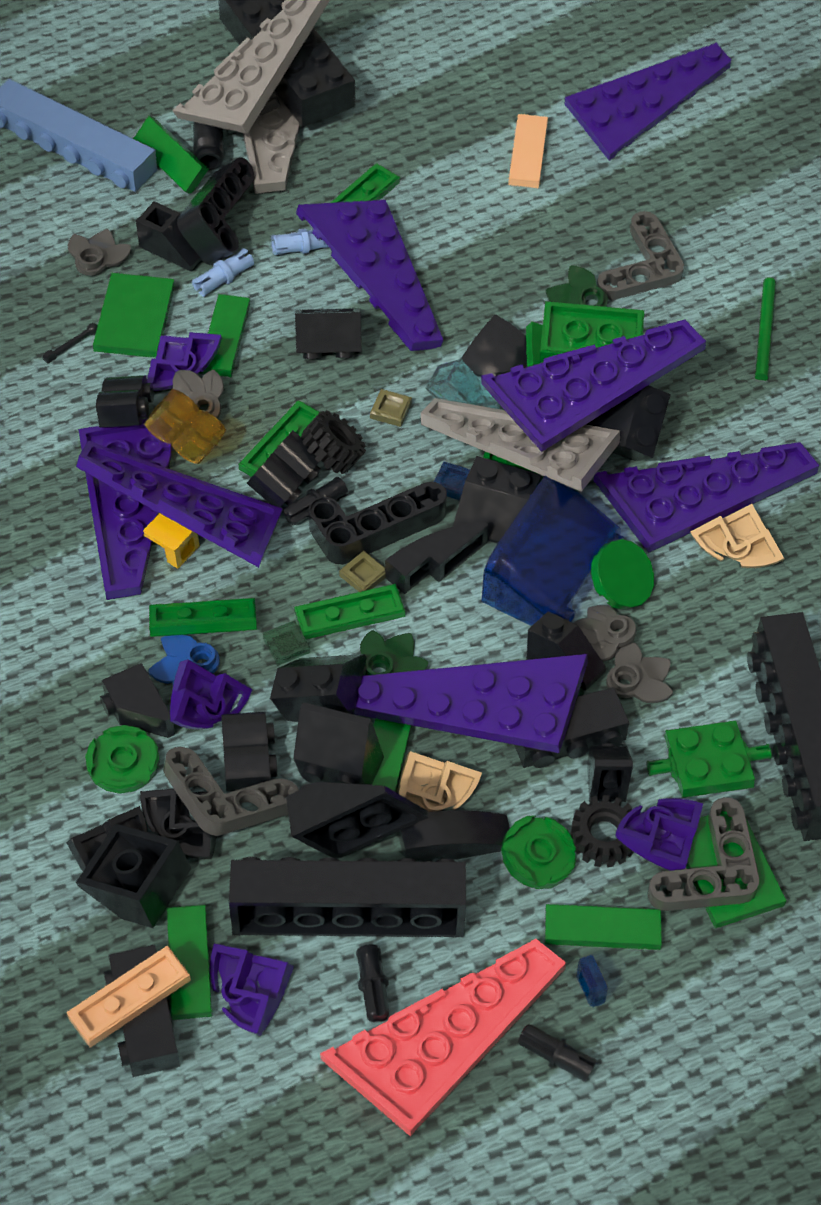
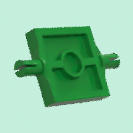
[646,721,772,798]

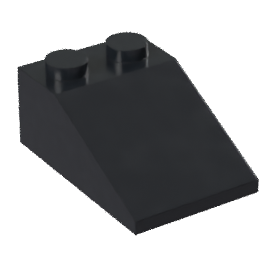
[286,782,429,859]

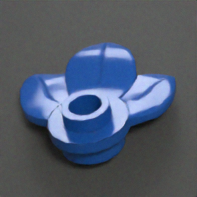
[148,635,220,685]

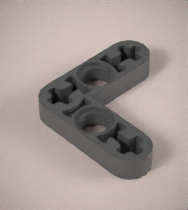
[597,211,684,300]
[163,747,299,836]
[648,797,759,911]

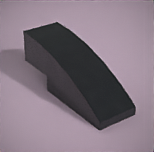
[385,521,489,594]
[398,810,510,861]

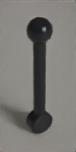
[43,323,98,364]

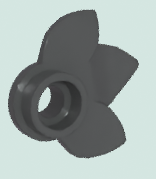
[68,229,131,276]
[160,370,224,425]
[574,605,637,662]
[606,643,673,703]

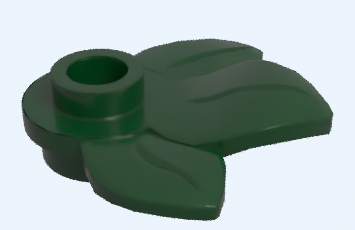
[546,265,608,307]
[360,630,428,676]

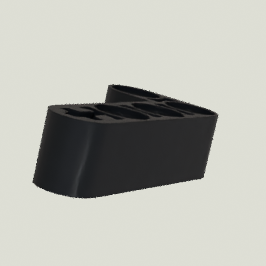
[177,157,255,265]
[309,482,447,565]

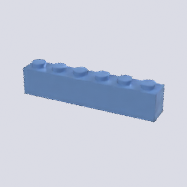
[0,79,157,192]

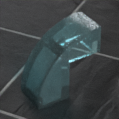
[425,359,504,410]

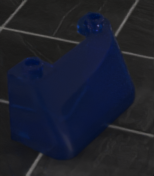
[481,475,624,626]

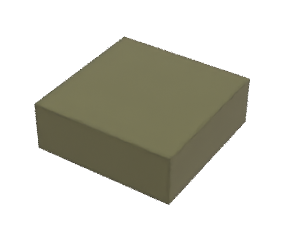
[370,389,412,427]
[339,551,385,592]

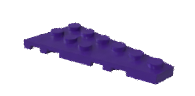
[564,43,732,161]
[296,200,443,351]
[481,319,706,452]
[78,414,179,600]
[76,441,282,568]
[594,442,820,553]
[354,654,588,753]

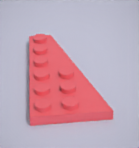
[321,939,566,1136]

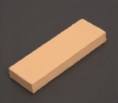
[509,114,548,188]
[67,946,191,1048]

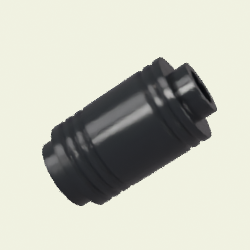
[193,122,224,171]

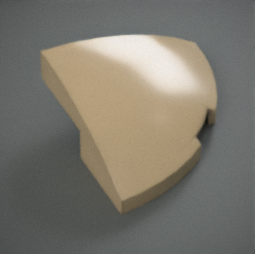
[690,504,784,568]
[396,751,482,812]

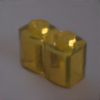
[144,389,226,464]

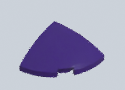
[147,332,222,391]
[170,659,252,729]
[615,798,704,871]
[210,943,294,1036]

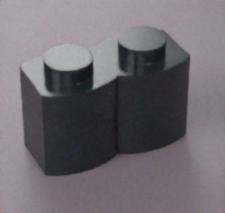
[96,375,154,428]
[247,430,321,508]
[221,712,277,792]

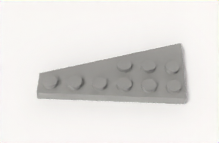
[172,0,330,133]
[242,91,300,194]
[420,398,620,492]

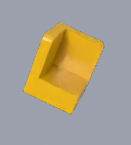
[143,513,200,569]

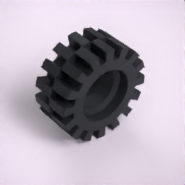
[301,410,366,474]
[570,795,634,868]

